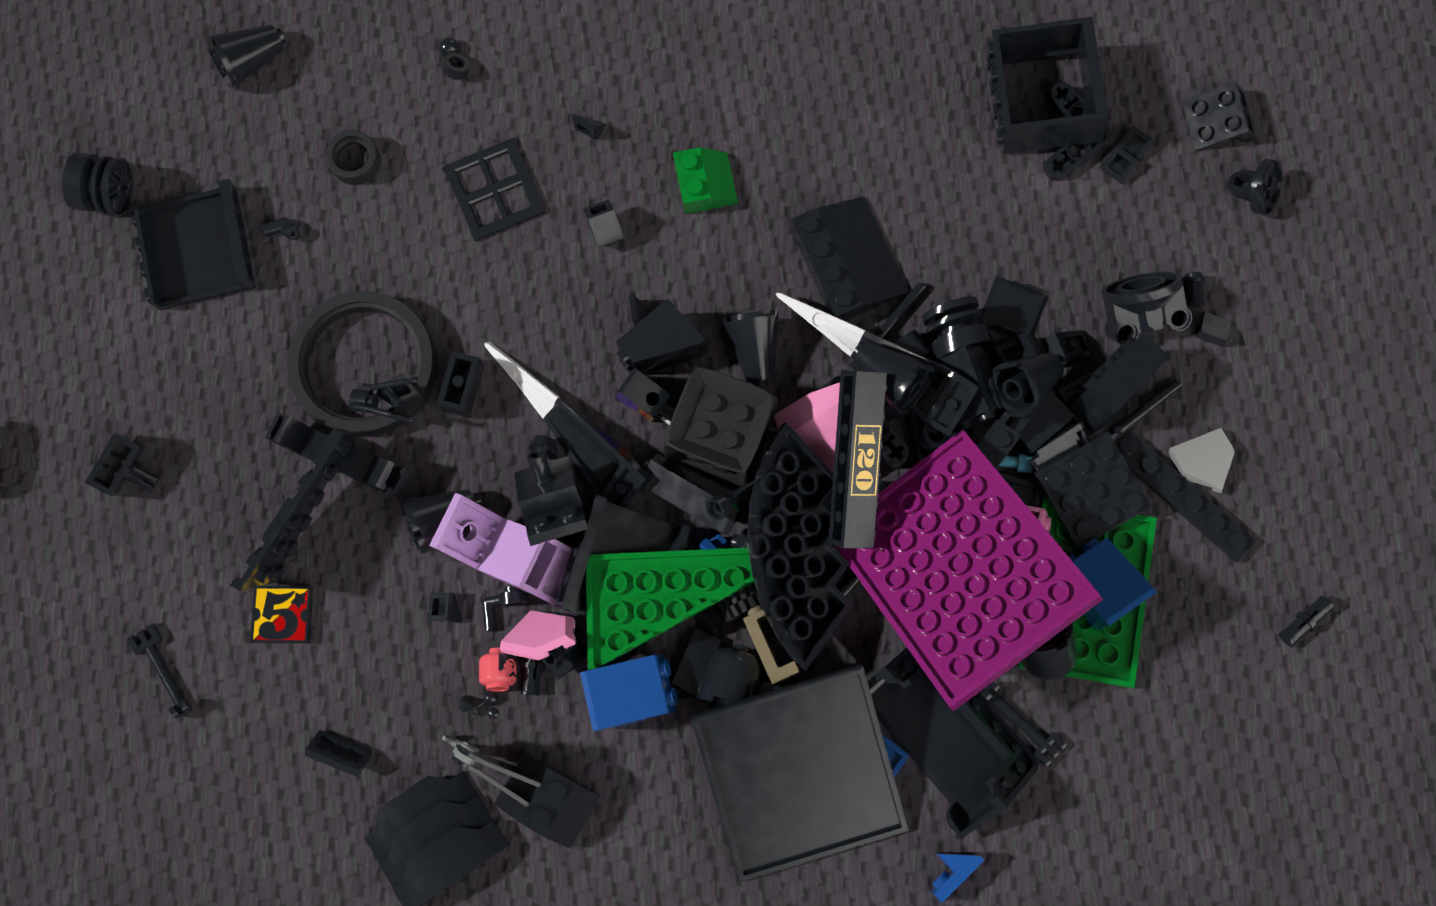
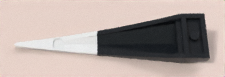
[776,293,980,436]
[484,342,650,508]

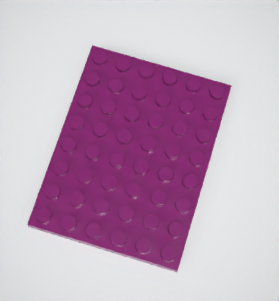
[835,429,1103,711]

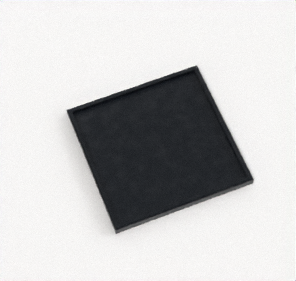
[690,664,909,883]

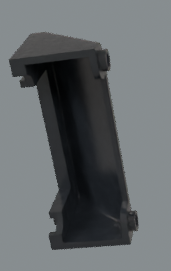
[867,647,1038,839]

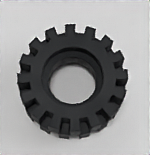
[718,583,761,623]

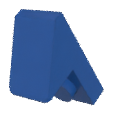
[930,852,984,903]

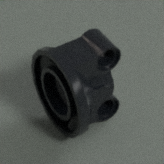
[1101,272,1192,345]

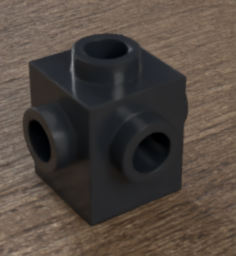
[541,633,588,680]

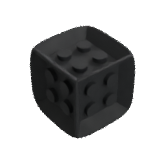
[663,367,777,487]

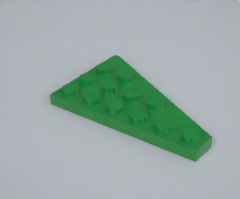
[586,548,754,670]

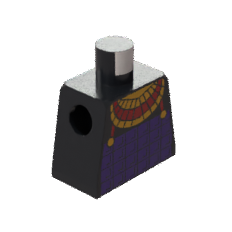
[615,368,675,425]

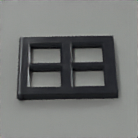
[442,138,545,242]

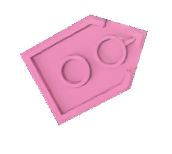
[500,610,576,660]

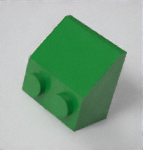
[673,147,738,214]

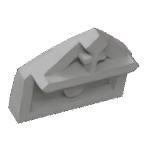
[1169,428,1235,493]

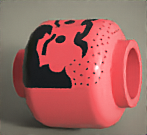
[479,648,517,692]

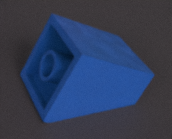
[1068,538,1157,631]
[580,655,678,731]

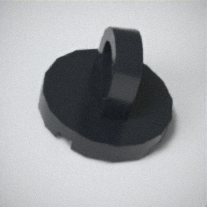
[1228,159,1283,215]

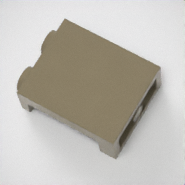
[743,605,801,685]

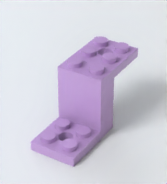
[429,493,578,616]

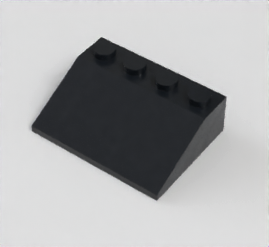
[790,197,910,321]

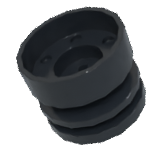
[62,153,133,215]
[921,296,993,360]

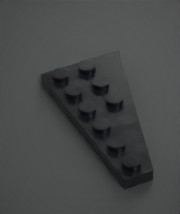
[230,428,353,591]

